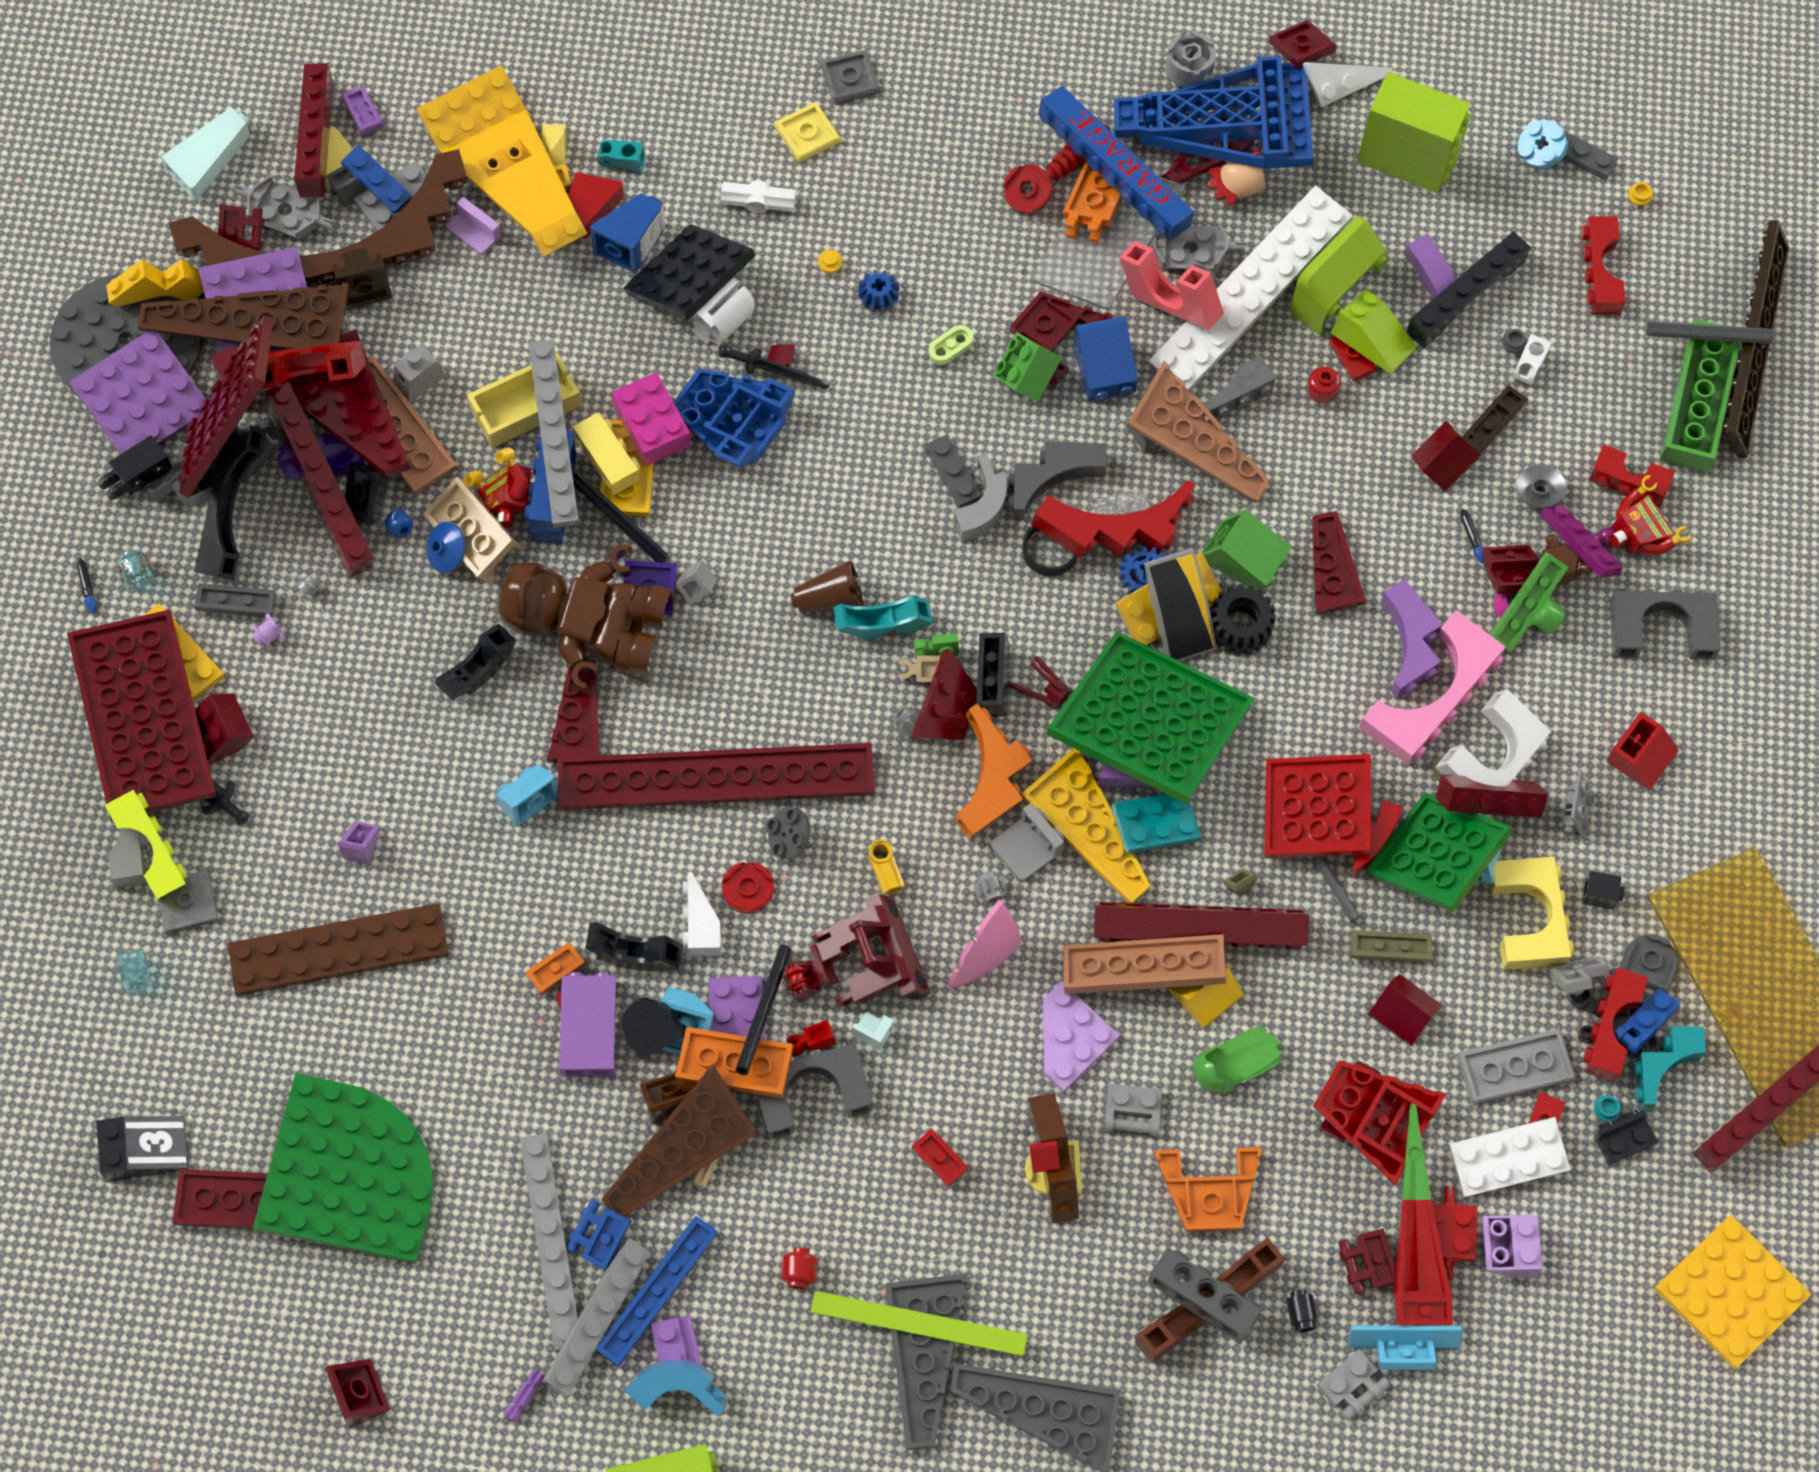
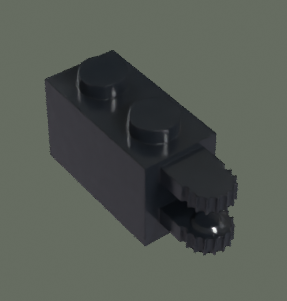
[97,435,172,500]

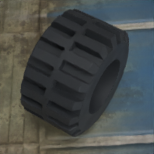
[1210,584,1276,656]

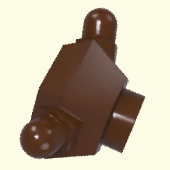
[1541,534,1593,586]

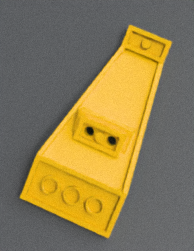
[416,65,587,257]

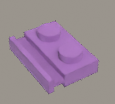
[651,1314,702,1366]

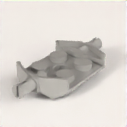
[233,176,336,239]
[1137,221,1245,270]

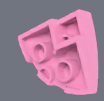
[948,900,1021,989]

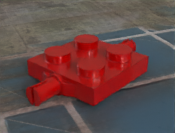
[1432,1186,1478,1280]

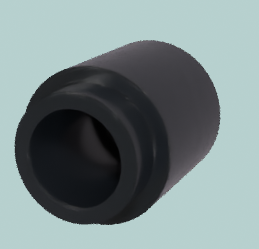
[1286,1290,1318,1333]

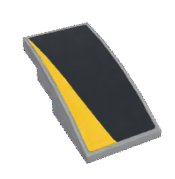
[1144,548,1217,661]

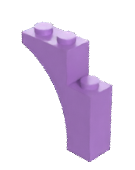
[1381,579,1442,699]

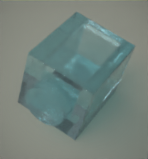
[116,948,154,993]

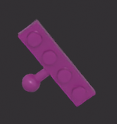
[1540,505,1623,578]

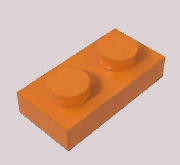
[526,942,586,996]

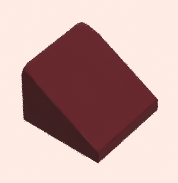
[767,344,796,368]

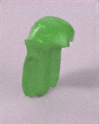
[1193,1026,1282,1095]

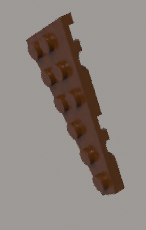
[602,1064,757,1216]

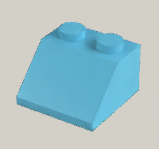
[496,764,559,827]

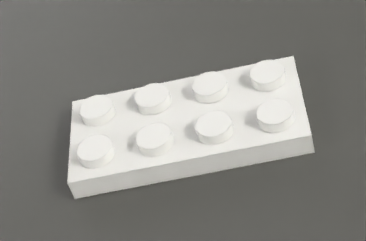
[1449,1117,1570,1198]

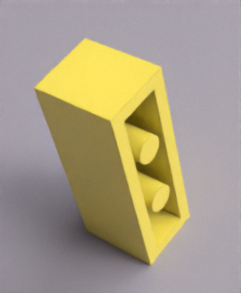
[573,412,641,496]

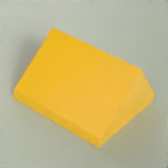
[1168,965,1244,1029]

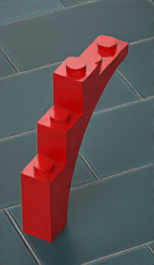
[1031,480,1196,558]

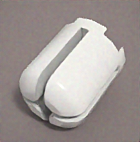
[690,278,755,348]

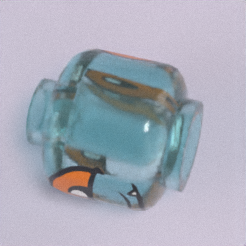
[117,550,154,590]

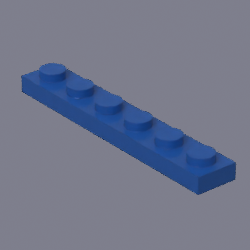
[596,1216,718,1367]

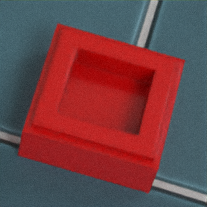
[1029,1141,1060,1173]

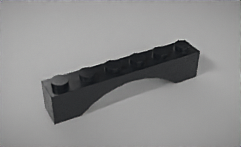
[1406,231,1531,349]
[194,423,266,581]

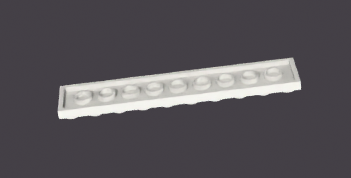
[1149,185,1353,391]

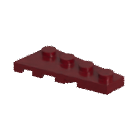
[1312,511,1366,616]
[547,660,600,763]

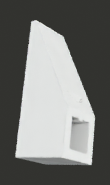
[683,872,721,957]

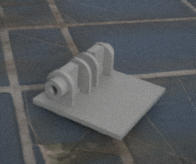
[1562,770,1595,839]

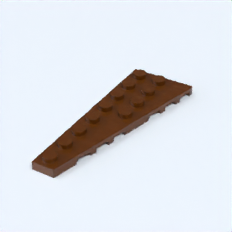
[137,283,350,350]

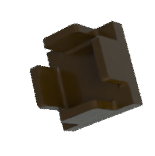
[332,248,393,310]

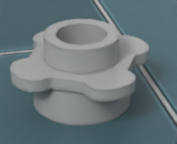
[296,575,322,597]

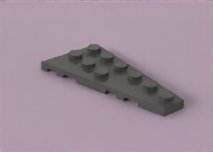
[885,1273,968,1451]
[950,1363,1121,1472]

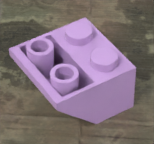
[1482,1215,1542,1277]

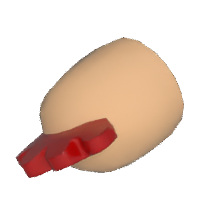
[1208,149,1266,206]

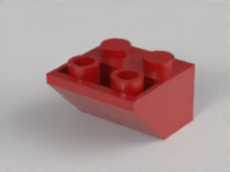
[1606,711,1679,791]

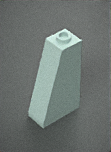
[161,107,250,201]

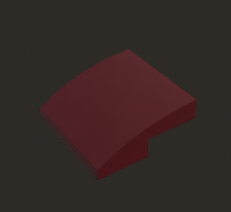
[1482,545,1539,594]

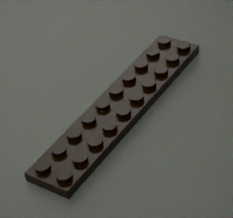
[1724,220,1790,458]

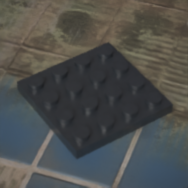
[623,224,756,321]

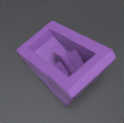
[339,821,380,865]

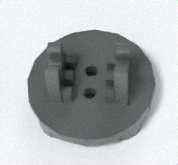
[766,807,811,860]

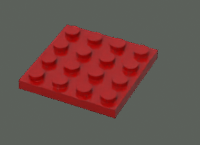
[1265,754,1372,859]

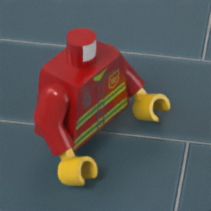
[463,448,532,528]
[1609,475,1692,557]

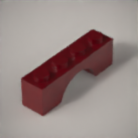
[1435,774,1548,818]

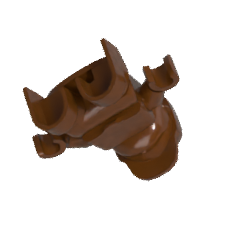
[498,544,674,694]

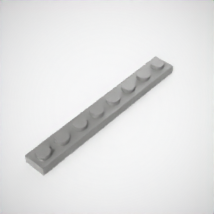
[528,339,579,528]
[520,1133,578,1353]

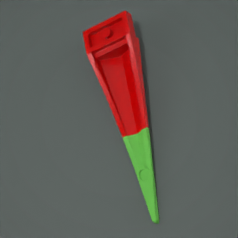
[1393,1103,1453,1325]

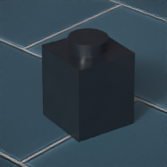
[1582,871,1625,910]

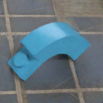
[625,1359,727,1417]

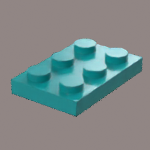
[1111,794,1202,854]

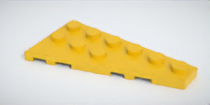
[1021,748,1150,903]

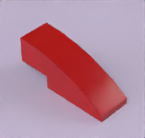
[1349,800,1403,878]

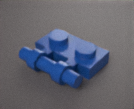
[567,1198,632,1270]

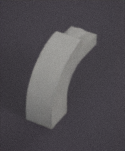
[953,453,1007,543]

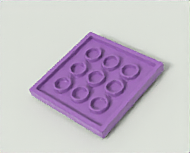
[198,247,307,352]
[69,331,205,454]

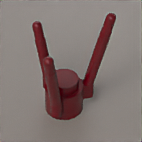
[1009,656,1071,707]

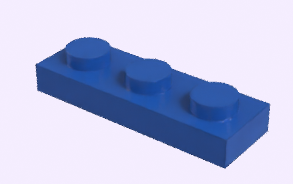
[341,145,412,215]

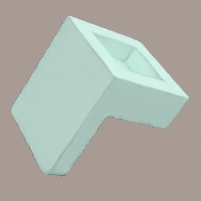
[852,1012,894,1050]

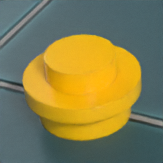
[1628,182,1653,206]
[818,250,842,274]

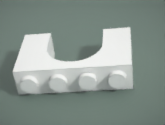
[1435,689,1551,786]

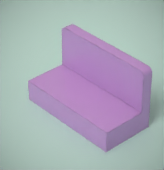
[446,197,502,256]

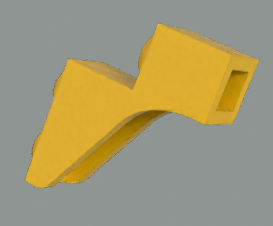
[106,259,204,307]

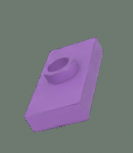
[341,86,384,136]

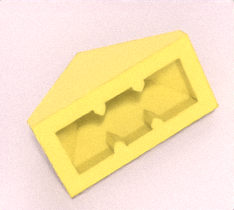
[542,124,566,166]

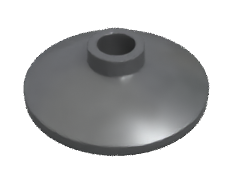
[1515,465,1567,509]

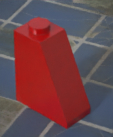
[568,172,625,239]

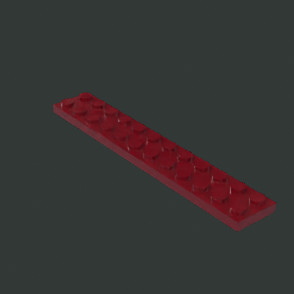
[558,743,875,810]

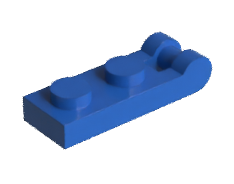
[1614,988,1681,1054]

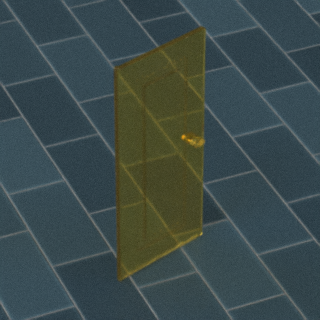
[1647,845,1819,1148]

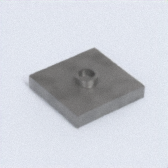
[158,870,219,934]

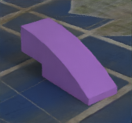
[1404,234,1456,299]

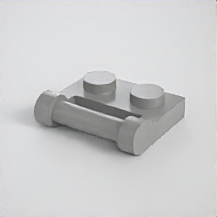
[1104,1083,1162,1137]

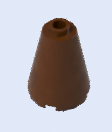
[791,561,864,612]

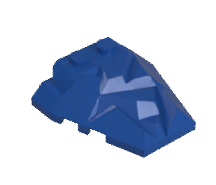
[673,369,795,468]

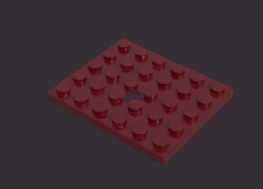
[178,315,273,498]

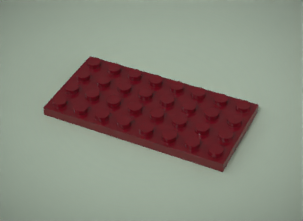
[67,609,216,822]

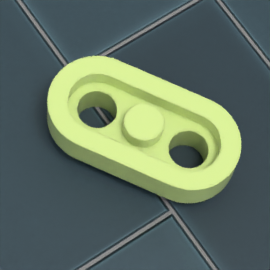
[929,325,973,365]

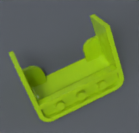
[1289,215,1388,336]

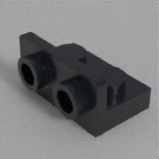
[1594,1109,1659,1166]

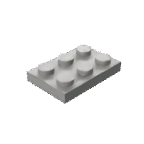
[353,162,426,231]

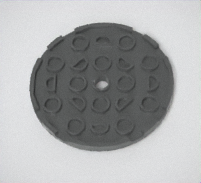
[50,273,202,396]

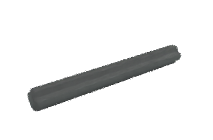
[1646,321,1773,344]

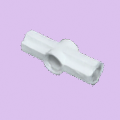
[720,181,796,213]

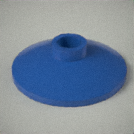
[426,522,465,573]

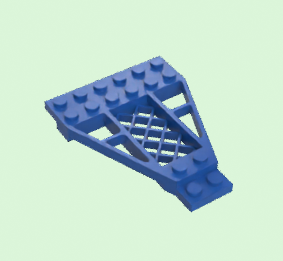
[1114,56,1314,169]

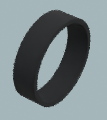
[1022,526,1078,576]

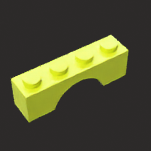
[105,790,188,900]

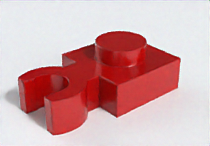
[786,1020,836,1057]

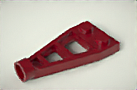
[1161,116,1255,191]

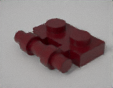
[218,205,265,251]
[1338,1228,1396,1295]

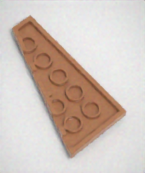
[1126,360,1270,503]

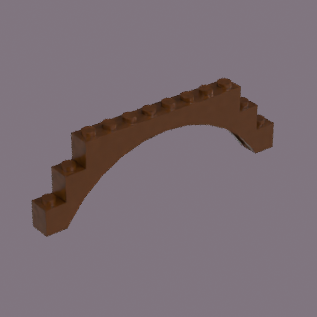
[168,149,467,288]

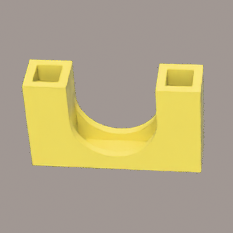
[1489,857,1574,970]

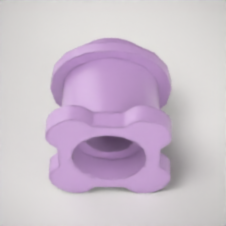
[252,613,286,648]

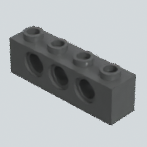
[1148,1247,1262,1345]

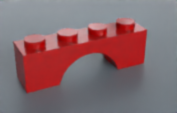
[1581,216,1626,315]
[1582,967,1648,1082]

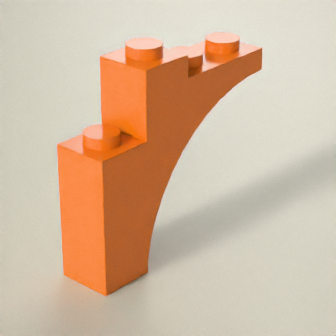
[954,704,1032,840]

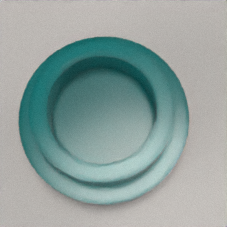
[1594,1095,1621,1122]

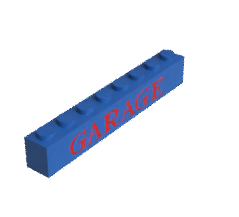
[1038,85,1194,241]

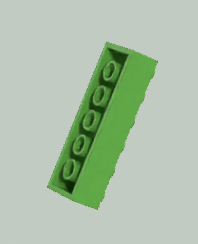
[1659,318,1741,473]

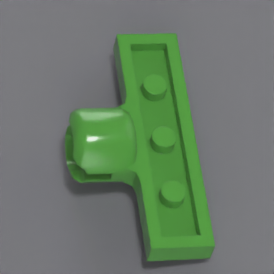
[1490,552,1569,653]

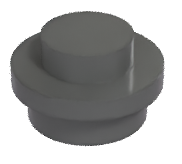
[1502,329,1527,353]

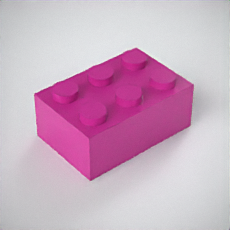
[611,372,691,467]

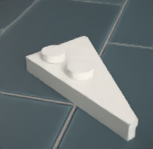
[1303,62,1393,107]

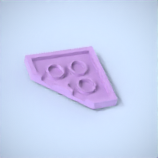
[1043,981,1120,1093]

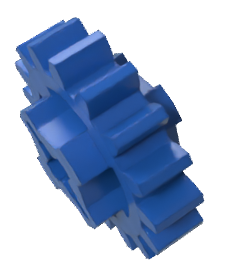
[1118,546,1165,595]

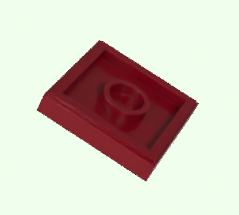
[1269,19,1337,69]

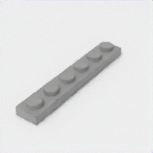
[542,1238,651,1397]

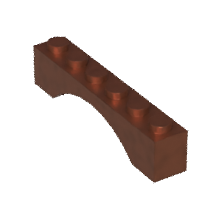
[1135,1237,1285,1364]

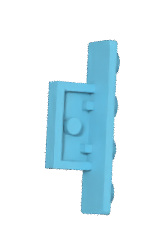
[1349,1325,1463,1370]

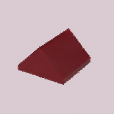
[1411,420,1482,492]
[1368,974,1443,1047]
[325,1359,390,1428]

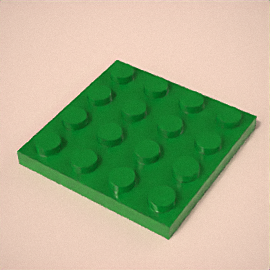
[1366,792,1512,913]

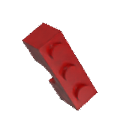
[1589,444,1675,507]

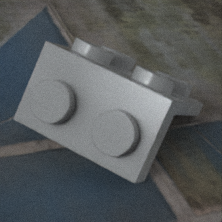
[990,803,1064,881]

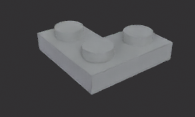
[1548,956,1609,995]

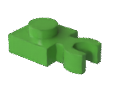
[914,633,959,659]

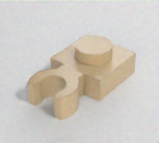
[898,655,941,682]

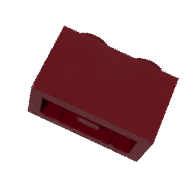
[195,693,254,765]

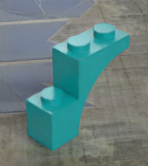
[833,595,933,641]
[1632,1026,1706,1112]

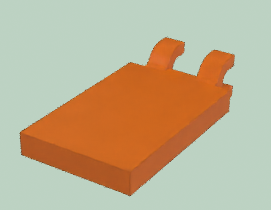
[1063,161,1122,243]

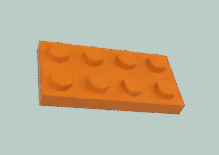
[675,1027,794,1098]

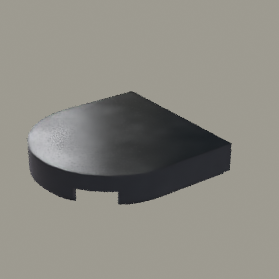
[622,997,685,1060]

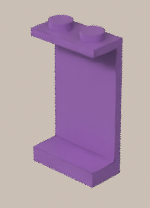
[559,972,617,1077]

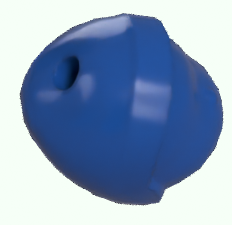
[384,509,413,538]

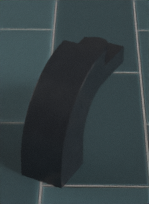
[585,922,683,971]

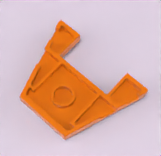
[1154,1147,1262,1232]

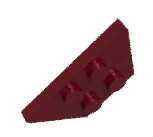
[911,649,977,741]

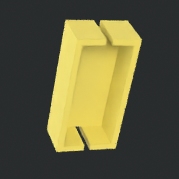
[467,353,582,448]

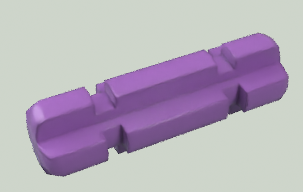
[504,1370,545,1422]

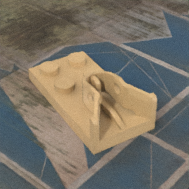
[423,477,526,585]

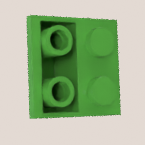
[993,332,1062,402]

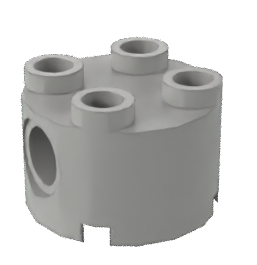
[1165,32,1216,87]

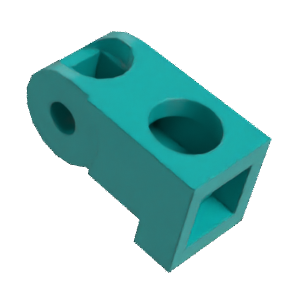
[596,140,646,174]

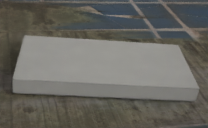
[1456,1028,1576,1105]

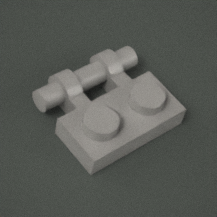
[1316,1349,1390,1421]

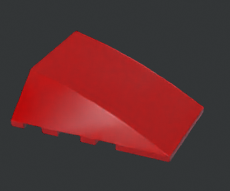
[1313,1060,1447,1186]

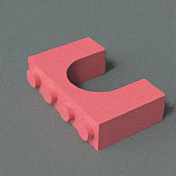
[1119,241,1224,330]

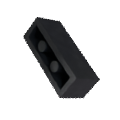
[976,632,1010,717]

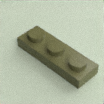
[1351,930,1432,963]

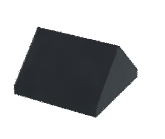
[344,461,388,525]

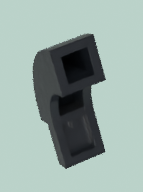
[435,623,516,701]

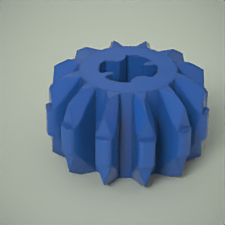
[858,269,899,313]

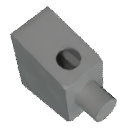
[393,345,446,403]

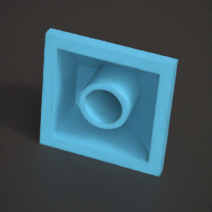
[660,987,714,1055]

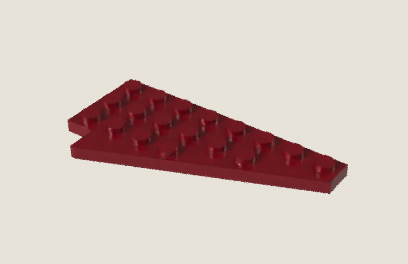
[283,330,411,478]

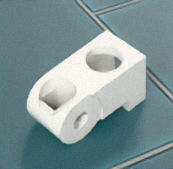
[1512,334,1551,386]

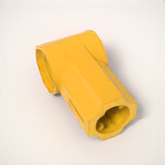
[868,840,905,895]

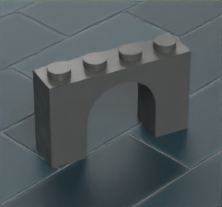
[1609,588,1721,660]
[756,1042,873,1140]

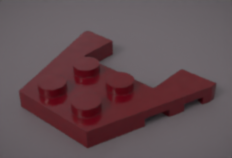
[1010,292,1114,388]

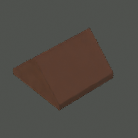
[639,1073,695,1124]

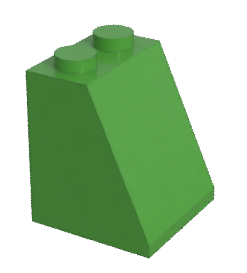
[1201,509,1291,591]

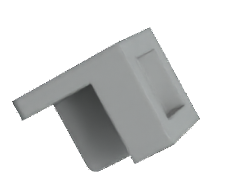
[675,560,717,604]

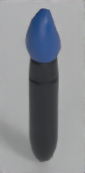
[1460,509,1484,564]
[77,558,97,614]

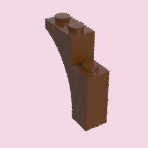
[1028,1093,1079,1223]

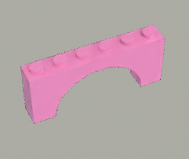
[1359,610,1505,765]

